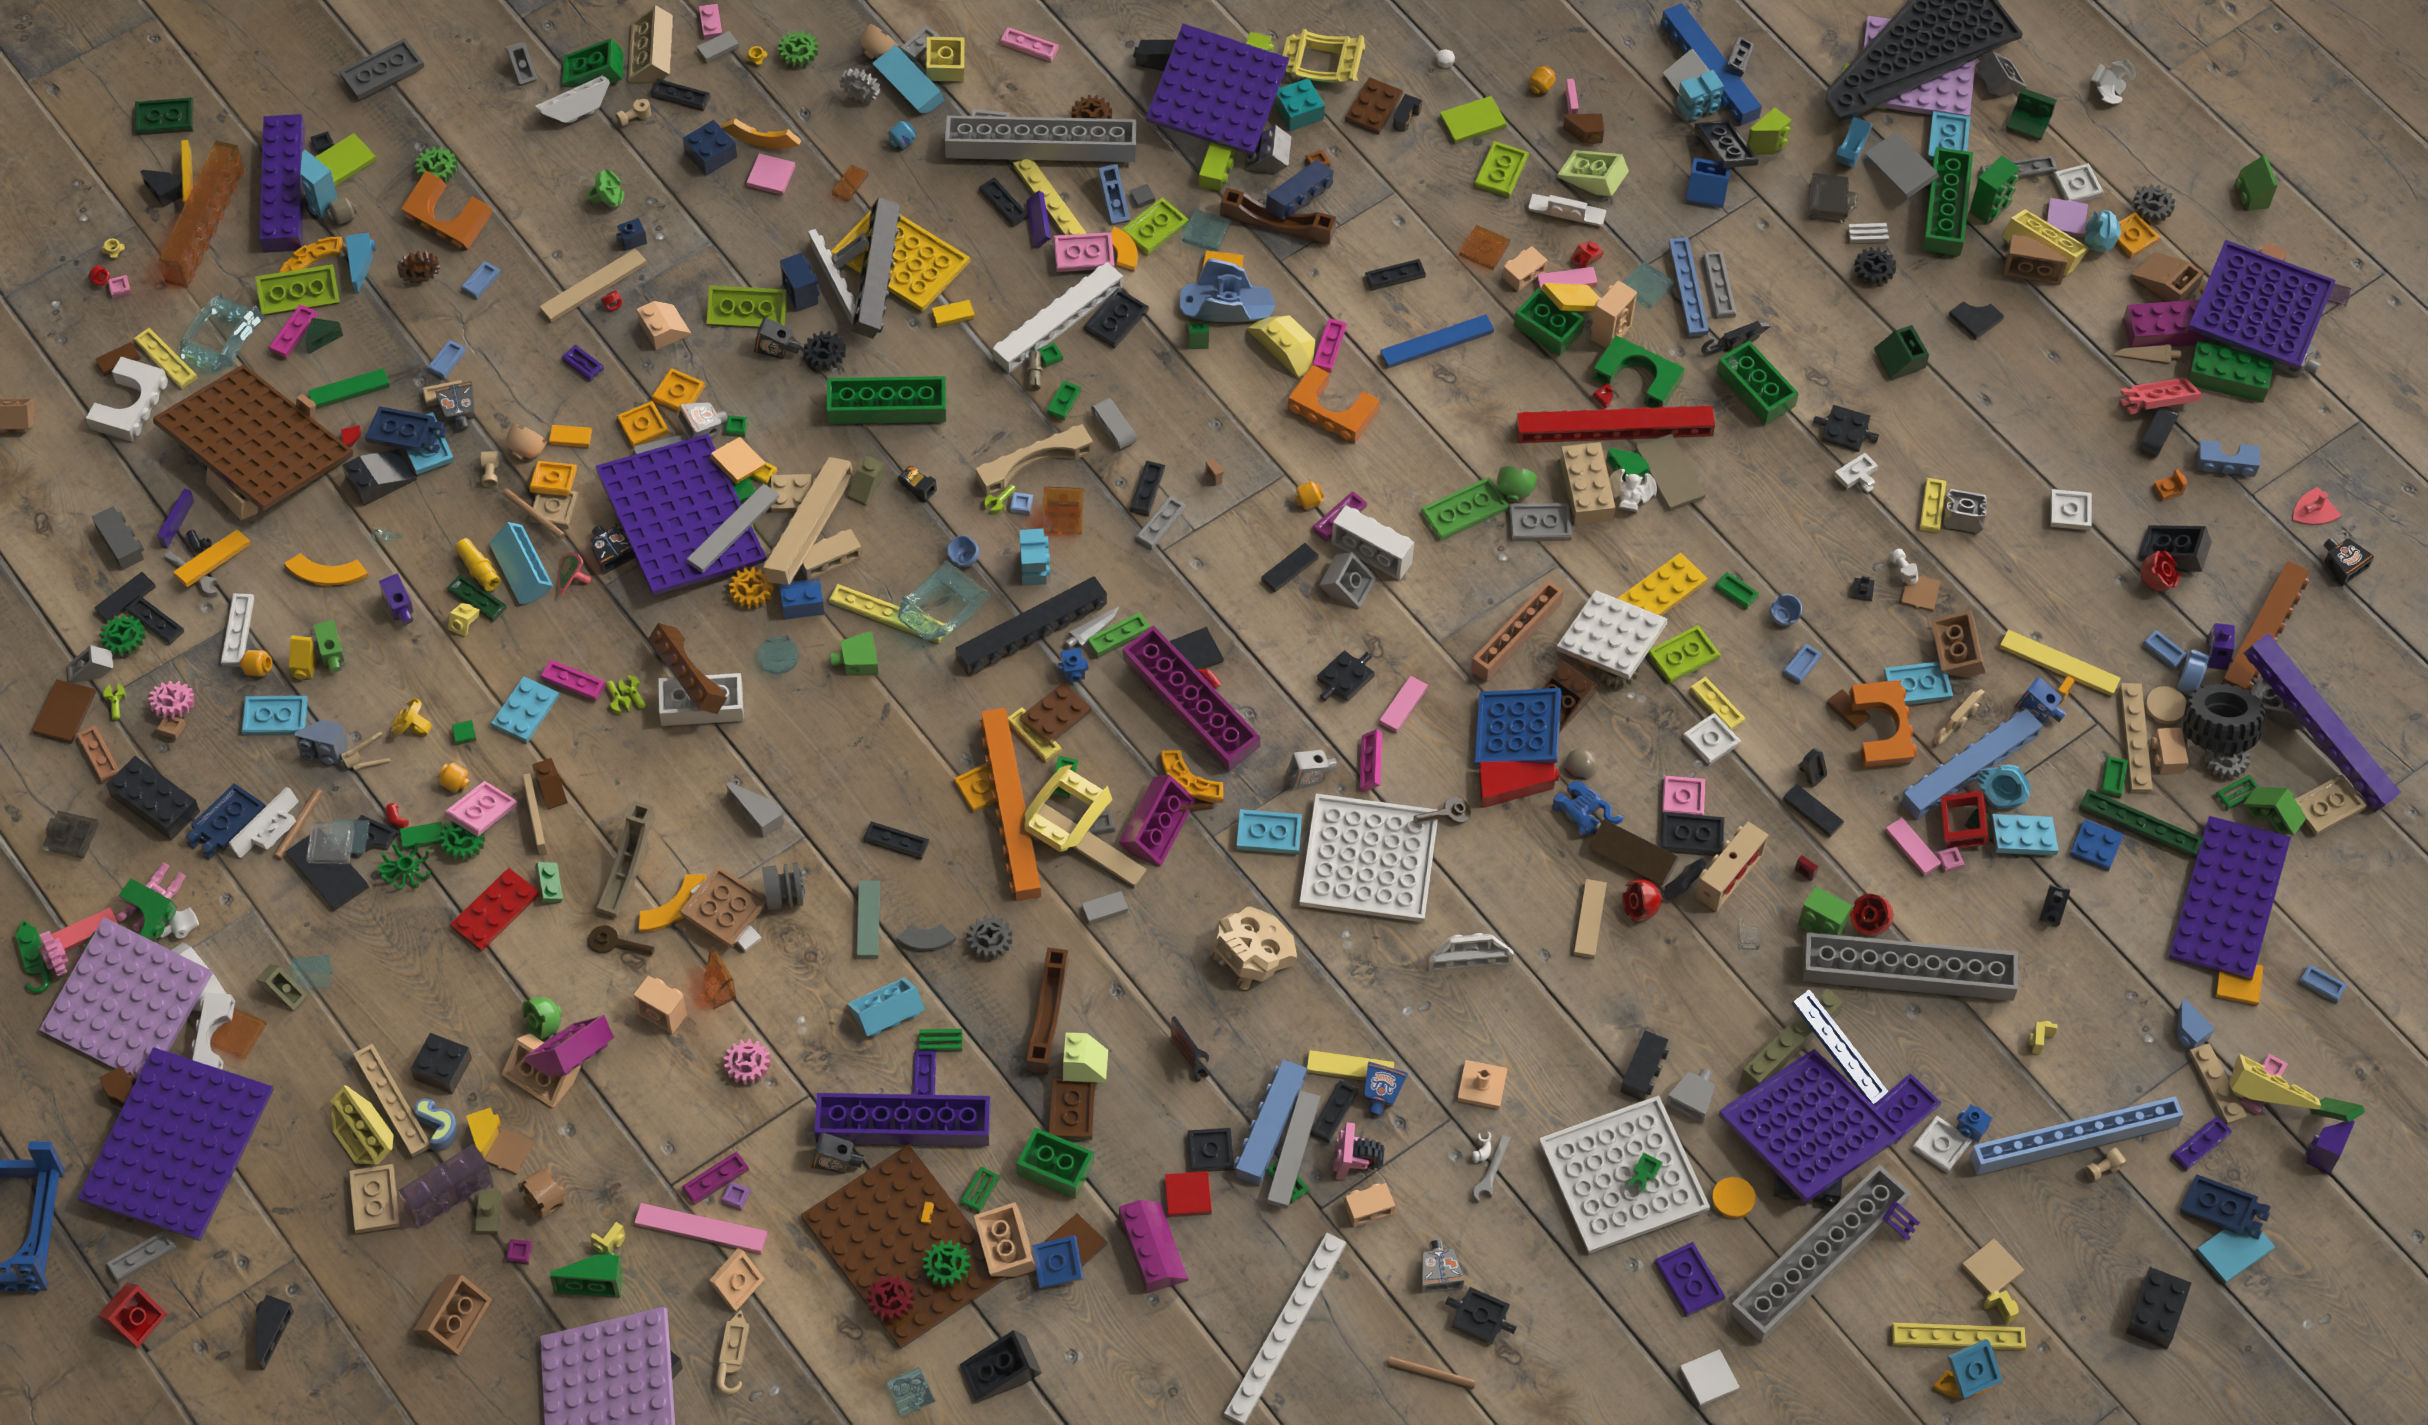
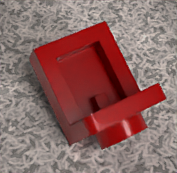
[1570,241,1604,269]

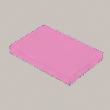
[1054,232,1114,272]
[445,781,517,837]

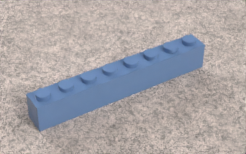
[1901,708,2043,820]

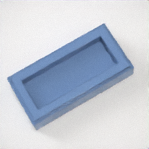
[461,261,501,299]
[427,340,466,379]
[2142,630,2188,670]
[1783,644,1823,685]
[2299,964,2347,1004]

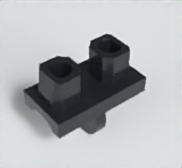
[2039,884,2070,926]

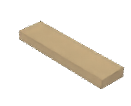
[522,773,547,855]
[1574,879,1607,959]

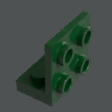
[2006,87,2057,140]

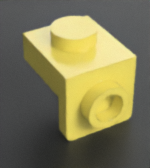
[448,603,480,636]
[2029,1021,2058,1055]
[590,1222,625,1253]
[1984,1290,2019,1324]

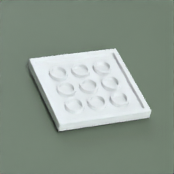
[1557,590,1667,680]

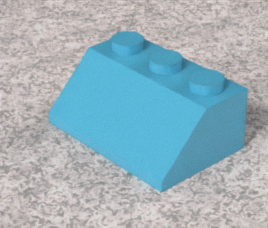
[300,150,338,219]
[847,977,925,1036]

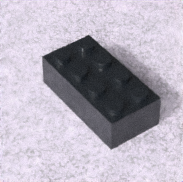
[106,756,200,841]

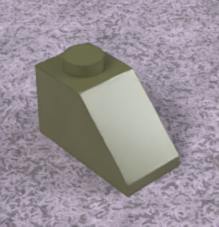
[848,456,885,505]
[256,964,308,1011]

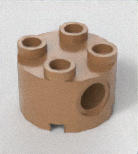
[518,1167,566,1220]

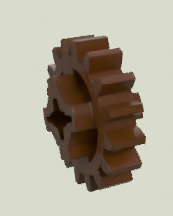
[1072,95,1112,119]
[397,251,440,283]

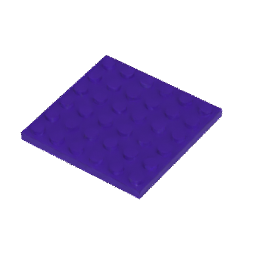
[1146,23,1290,156]
[2188,240,2336,370]
[1718,1049,1902,1203]

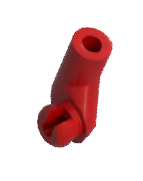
[1197,669,1222,690]
[384,803,409,829]

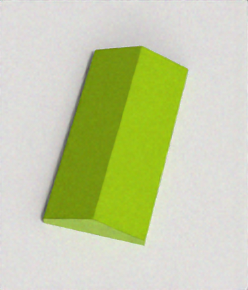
[255,264,340,315]
[707,285,787,327]

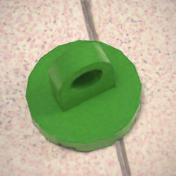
[586,170,624,207]

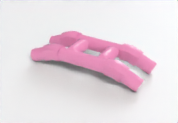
[116,862,186,932]

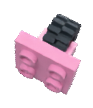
[1333,1122,1385,1181]

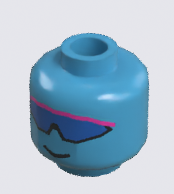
[888,121,917,149]

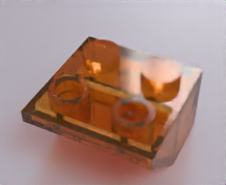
[1042,486,1084,535]

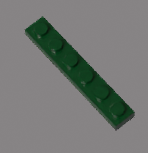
[2079,789,2204,858]

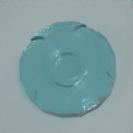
[758,636,799,674]

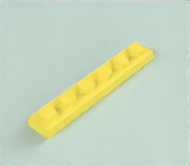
[1013,159,1087,235]

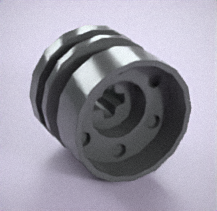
[762,862,805,911]

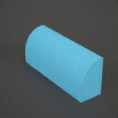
[873,45,945,113]
[488,522,553,604]

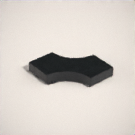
[1664,857,1706,900]

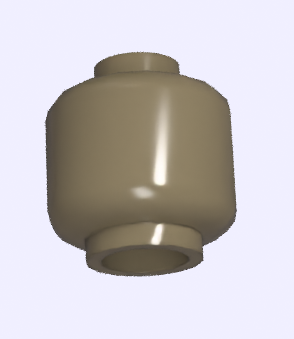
[327,196,357,225]

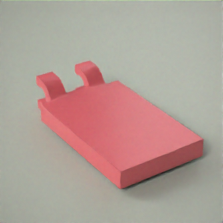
[2120,377,2201,414]

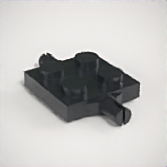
[1813,405,1879,452]
[1317,650,1375,702]
[1445,1287,1517,1344]

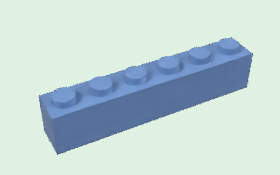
[1233,1059,1307,1186]

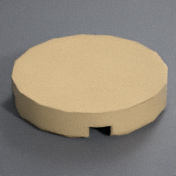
[2145,686,2186,725]

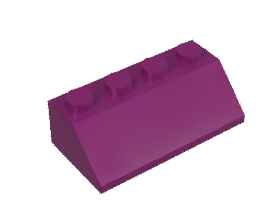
[1119,775,1196,866]
[523,1015,614,1077]
[1119,1200,1189,1294]

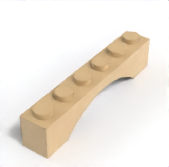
[976,424,1093,497]

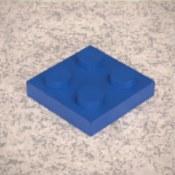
[2070,819,2124,871]
[1032,1235,1084,1289]

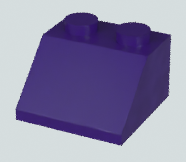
[2306,1120,2355,1174]

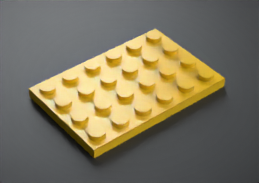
[831,211,970,312]

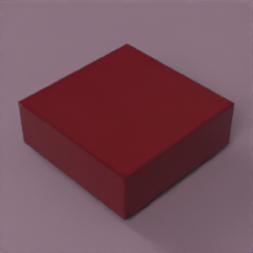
[1795,855,1819,881]

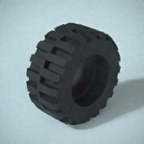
[2182,683,2265,754]

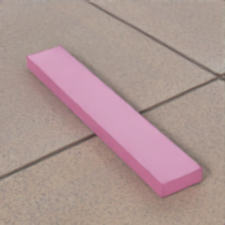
[634,1203,768,1254]

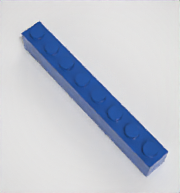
[1661,3,1762,126]

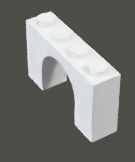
[86,357,168,442]

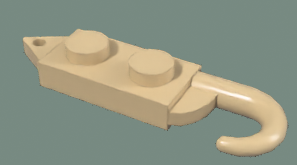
[1934,689,1985,745]
[716,1310,749,1395]

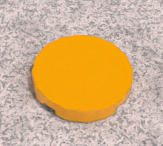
[1712,1177,1756,1219]

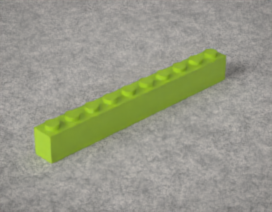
[1199,32,1274,192]

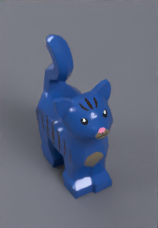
[1552,780,1624,835]

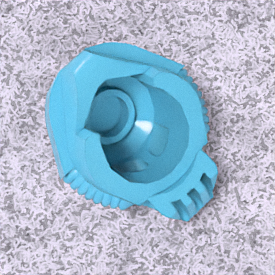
[2084,210,2121,253]
[1976,764,2030,809]

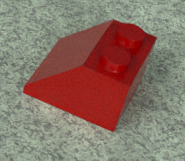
[98,1282,167,1348]

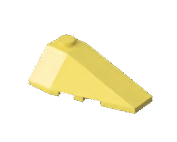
[2229,1054,2321,1110]

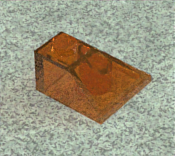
[701,947,736,1010]

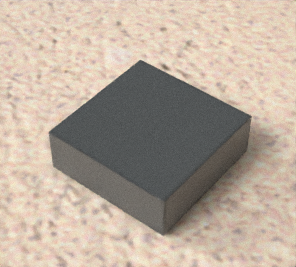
[1130,184,1155,208]

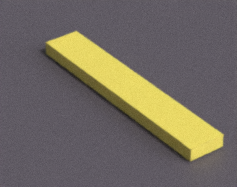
[829,584,948,644]
[2000,630,2121,697]
[1891,1323,2026,1351]

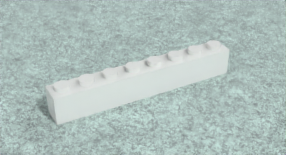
[993,262,1123,373]

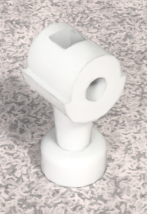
[1889,549,1918,585]

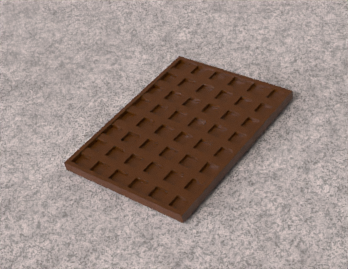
[153,364,353,511]
[801,1144,1009,1350]

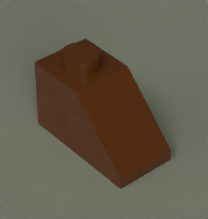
[1563,113,1604,144]
[532,758,568,810]

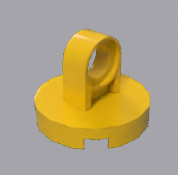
[391,697,432,736]

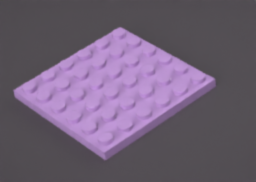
[1863,16,1976,116]
[39,917,213,1079]
[540,1307,675,1425]

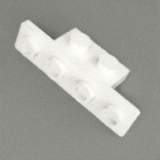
[1528,194,1606,227]
[229,787,298,858]

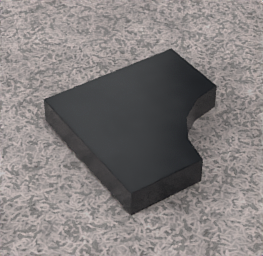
[1949,301,2004,339]
[339,815,398,859]

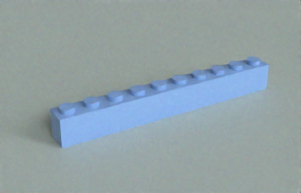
[1970,1096,2184,1175]

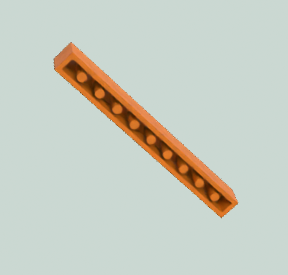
[978,708,1041,901]

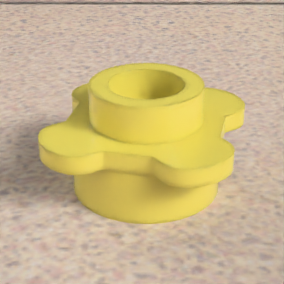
[101,238,125,259]

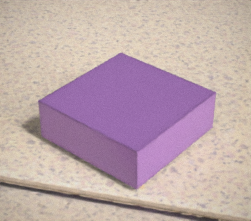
[721,1182,751,1211]

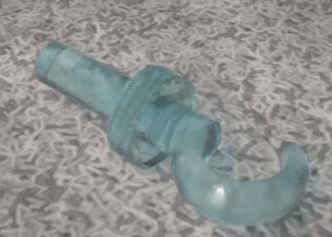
[371,529,403,540]

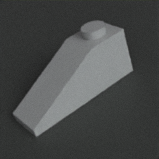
[726,782,784,837]

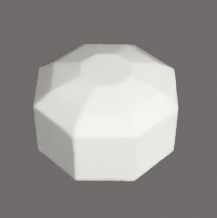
[1436,49,1455,68]

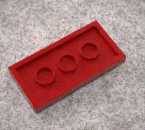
[450,867,540,952]

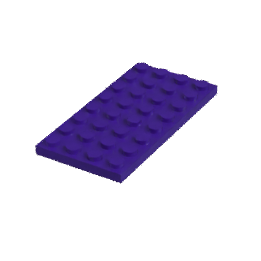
[2169,816,2291,981]

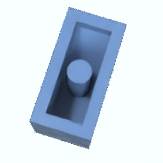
[2177,999,2215,1049]

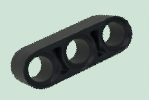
[2139,407,2179,457]

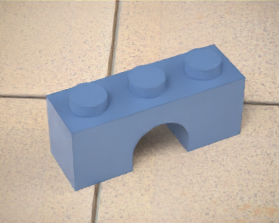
[2196,440,2260,477]

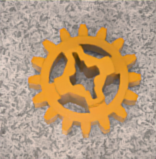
[729,567,773,609]

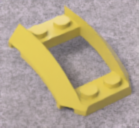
[1283,29,1366,82]
[1024,764,1112,852]

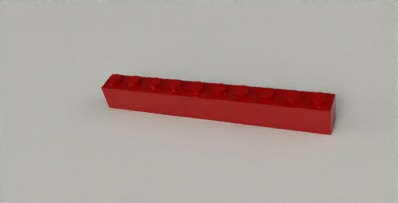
[1516,405,1715,443]

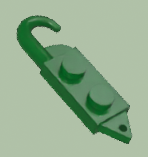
[15,919,51,993]

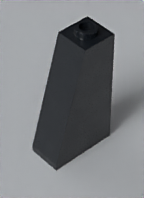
[1133,39,1176,71]

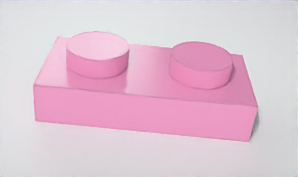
[699,4,722,40]

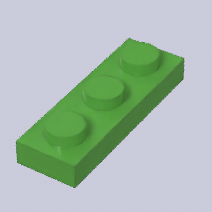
[1087,612,1150,657]

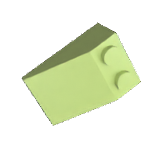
[1557,150,1629,196]

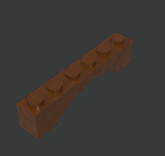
[1220,188,1336,245]
[648,623,727,714]
[1026,947,1069,1075]
[99,1066,135,1108]

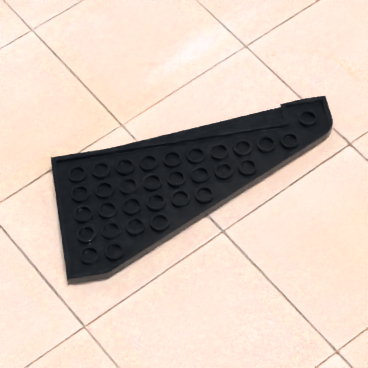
[1825,0,2023,122]

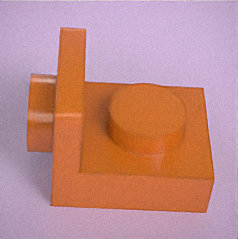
[2153,469,2187,501]

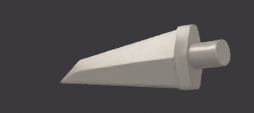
[1065,606,1119,649]

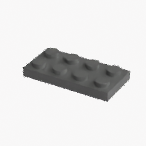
[339,38,424,100]

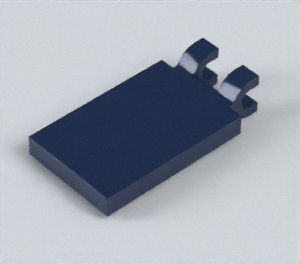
[365,406,447,454]
[185,783,266,860]
[2180,1174,2271,1239]

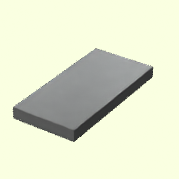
[1865,131,1939,198]

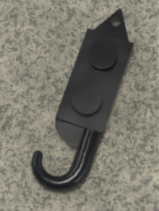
[1701,321,1771,355]

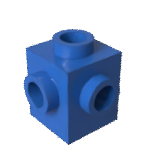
[1058,648,1088,682]
[1956,1104,1993,1143]

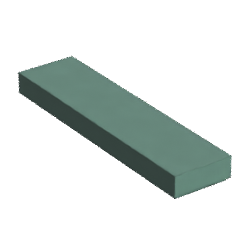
[857,880,880,959]

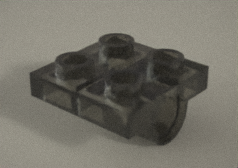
[43,811,99,859]

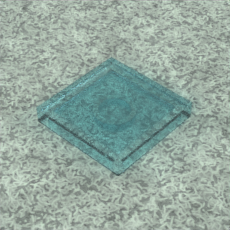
[1182,209,1231,252]
[1622,261,1674,309]

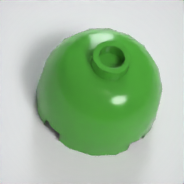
[1497,466,1537,501]
[522,996,562,1040]

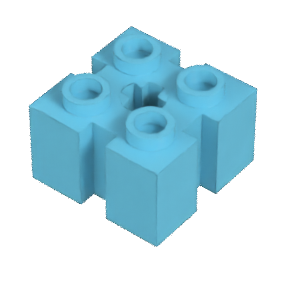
[1676,70,1724,122]
[1019,529,1050,585]

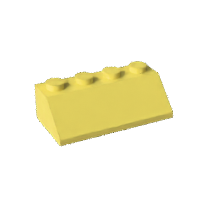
[2002,209,2089,276]

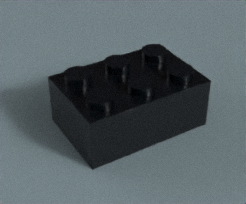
[2125,1267,2192,1349]

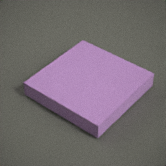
[2047,198,2088,238]

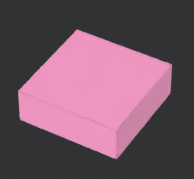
[108,275,132,299]
[1936,847,1964,873]

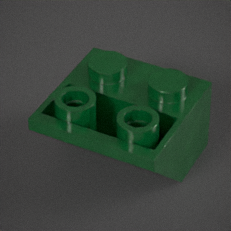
[1874,325,1929,379]

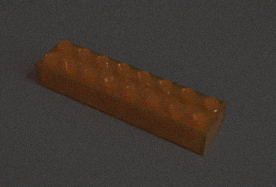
[159,140,245,288]

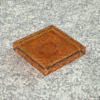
[1459,225,1511,271]
[210,1008,267,1059]

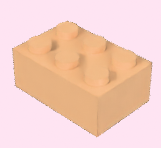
[1590,280,1637,349]

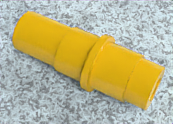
[455,538,501,591]

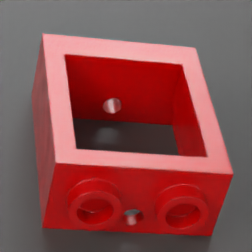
[1941,791,1989,849]

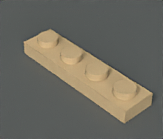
[2189,1043,2247,1126]

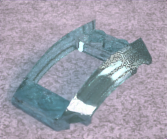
[180,291,264,372]
[898,560,991,641]

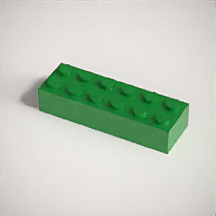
[1922,147,1973,256]
[827,376,946,424]

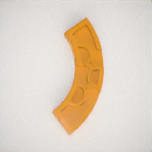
[721,118,801,149]
[279,237,343,273]
[284,553,369,587]
[1161,750,1223,803]
[639,874,706,933]

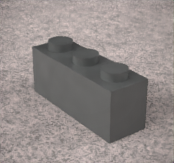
[92,506,144,570]

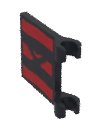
[1171,1016,1209,1082]

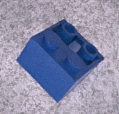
[1686,158,1731,208]

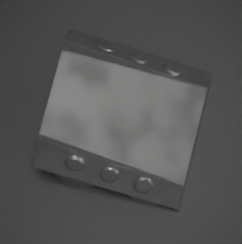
[1944,489,1987,535]

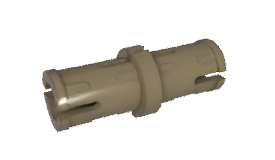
[1027,351,1042,391]

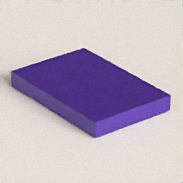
[1873,1073,1941,1144]
[1654,1242,1725,1317]

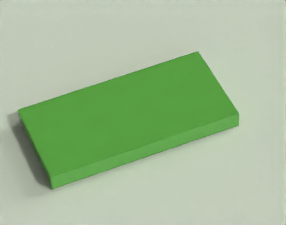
[1421,477,1509,541]

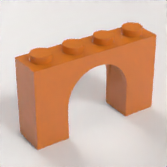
[401,171,493,249]
[1288,365,1380,443]
[1849,680,1917,768]

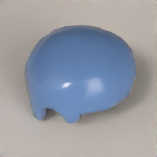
[947,535,979,568]
[1769,594,1802,626]

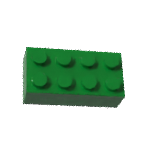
[1716,340,1799,425]
[2188,341,2274,403]

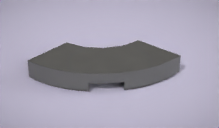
[897,924,956,951]

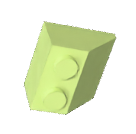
[1063,1032,1108,1083]

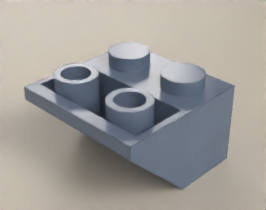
[294,719,348,766]

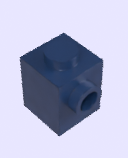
[616,218,647,251]

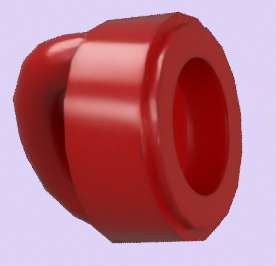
[88,265,110,286]
[600,290,622,311]

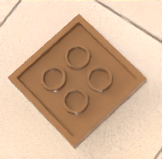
[680,865,767,948]

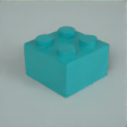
[1274,78,1325,131]

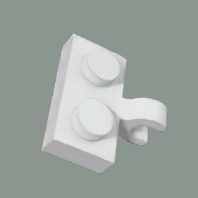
[1834,453,1878,493]

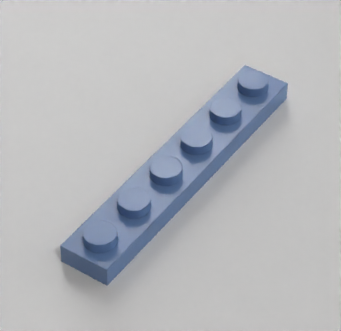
[1669,237,1709,337]

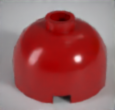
[2141,551,2180,592]
[1622,880,1662,922]
[1850,893,1894,936]

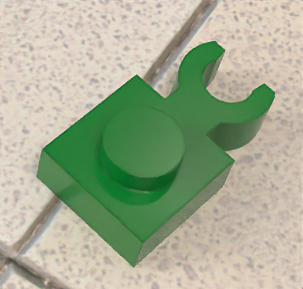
[1630,1152,1663,1194]

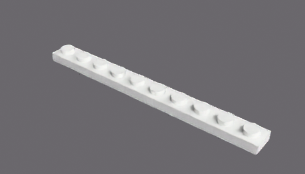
[1224,1233,1346,1425]

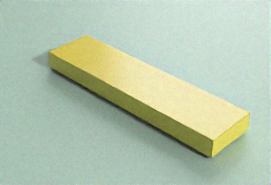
[133,328,198,389]
[1307,1050,1394,1081]

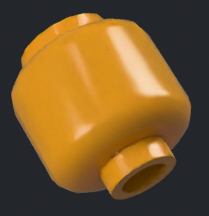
[1528,66,1556,94]
[1294,481,1324,510]
[240,650,272,677]
[437,762,470,793]

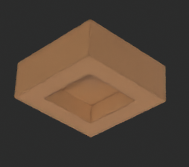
[296,394,316,419]
[1205,458,1224,486]
[157,716,186,740]

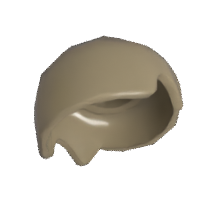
[1565,748,1598,780]

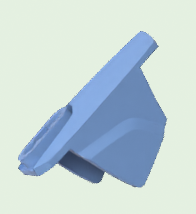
[1180,259,1275,322]

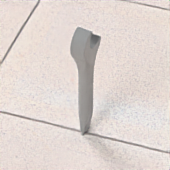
[164,551,218,597]
[1473,1135,1510,1204]

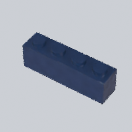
[1265,160,1334,220]

